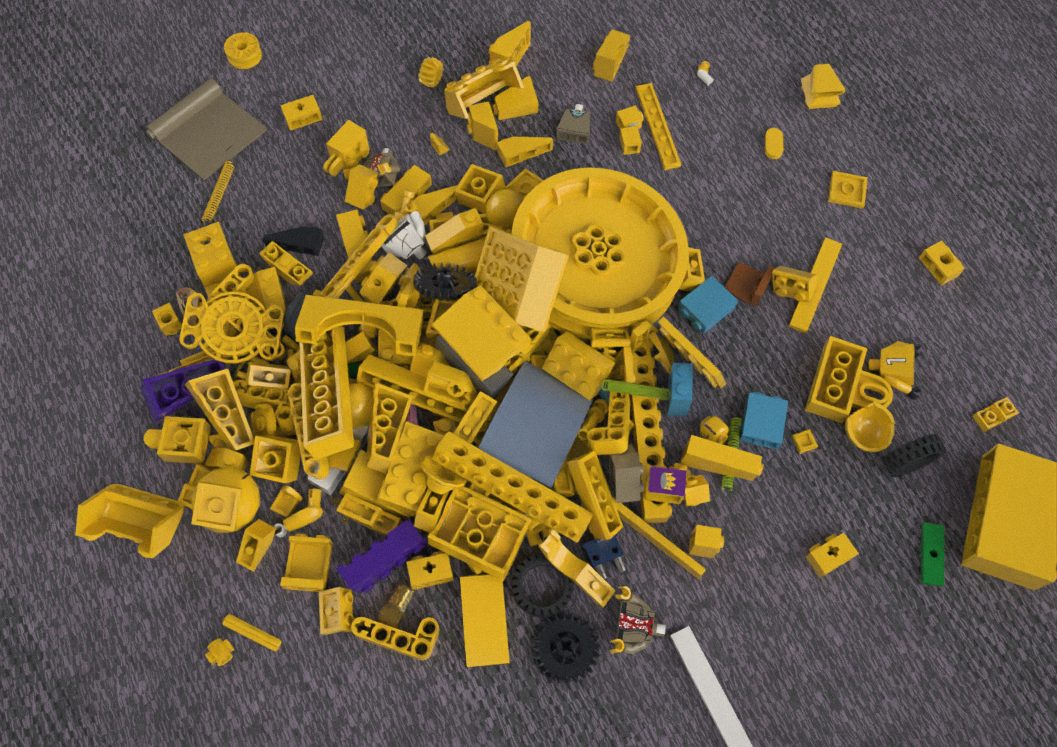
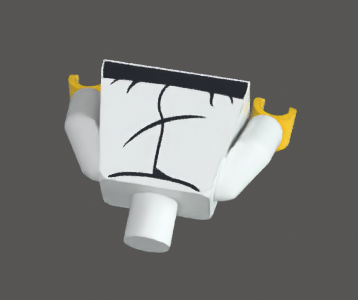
[381,201,427,260]

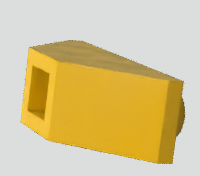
[259,241,313,286]

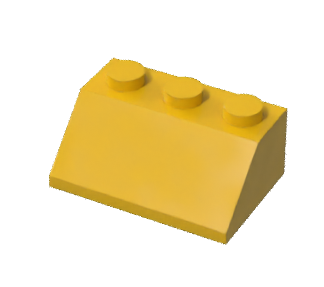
[247,267,287,330]

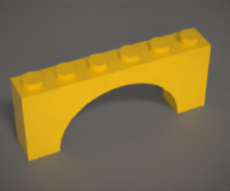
[295,295,423,357]

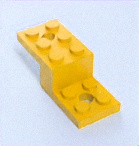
[183,222,252,303]

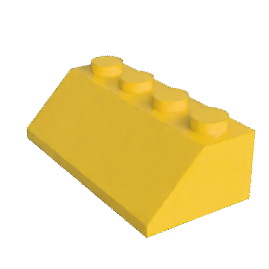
[567,450,623,540]

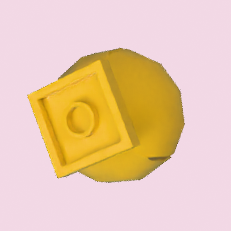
[191,467,260,533]

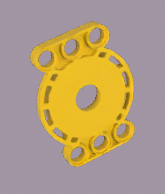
[180,292,285,364]

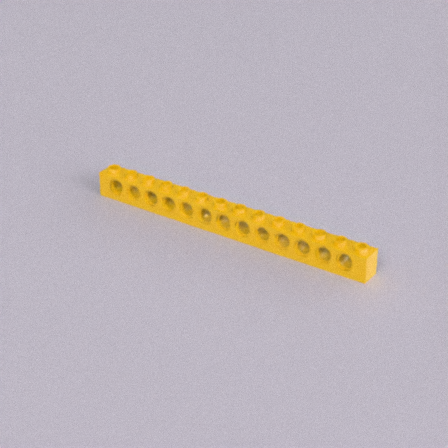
[629,340,672,523]

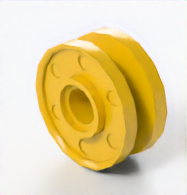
[224,33,262,69]

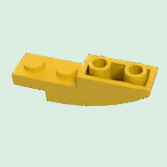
[395,263,421,308]

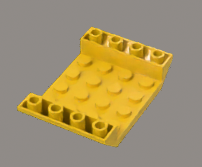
[475,225,569,332]

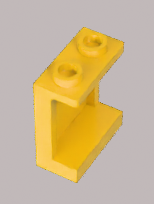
[280,533,333,592]

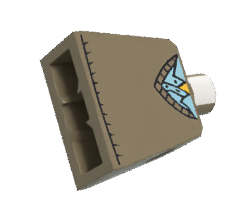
[556,104,590,145]

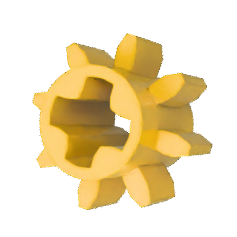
[205,638,234,666]

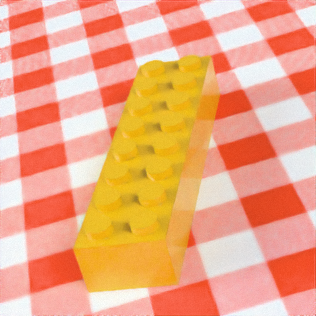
[299,325,354,460]

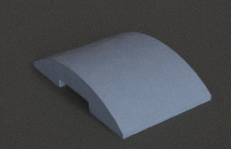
[479,361,593,489]

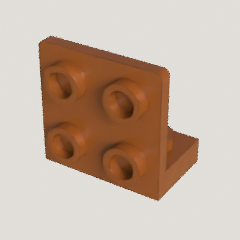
[724,262,775,307]

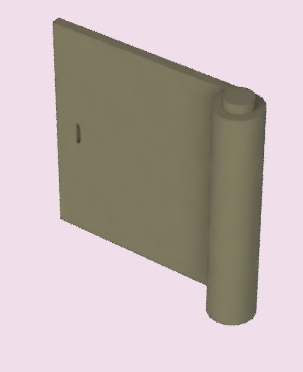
[146,78,267,180]

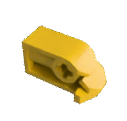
[424,361,478,409]

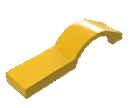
[538,529,615,607]

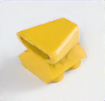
[801,64,845,109]

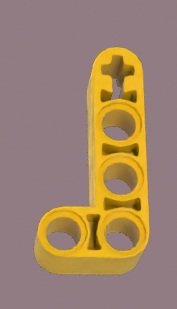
[233,380,301,432]
[587,384,630,455]
[351,617,440,661]

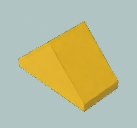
[346,332,378,363]

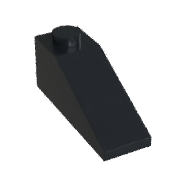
[263,226,324,256]

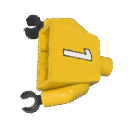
[869,341,922,400]

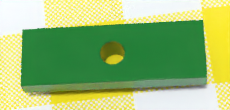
[921,522,944,587]

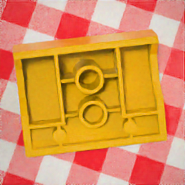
[432,285,532,381]
[427,486,532,581]

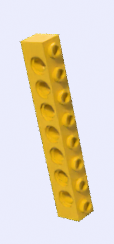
[432,431,593,543]

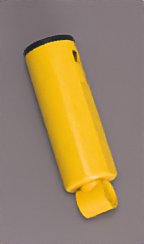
[423,229,512,274]

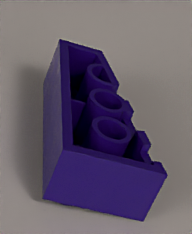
[140,359,225,423]
[336,519,427,594]

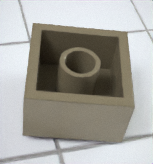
[608,444,644,503]

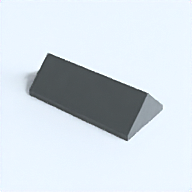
[436,335,513,399]

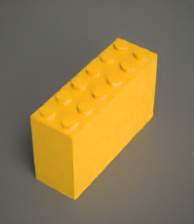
[961,443,1057,590]

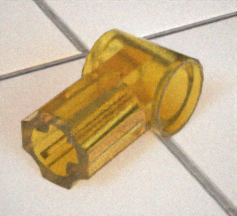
[378,583,415,629]

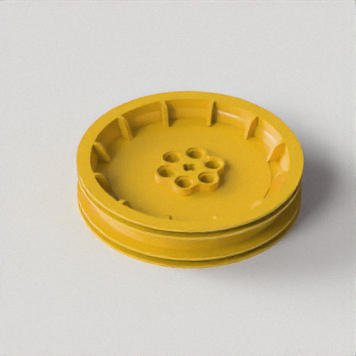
[511,168,689,340]

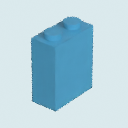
[678,276,738,334]
[667,362,693,417]
[739,392,788,450]

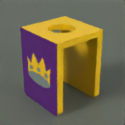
[645,466,686,504]

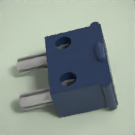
[581,533,626,579]

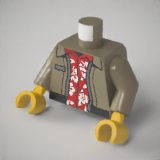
[343,148,400,188]
[610,586,666,654]

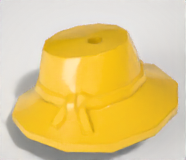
[422,454,468,494]

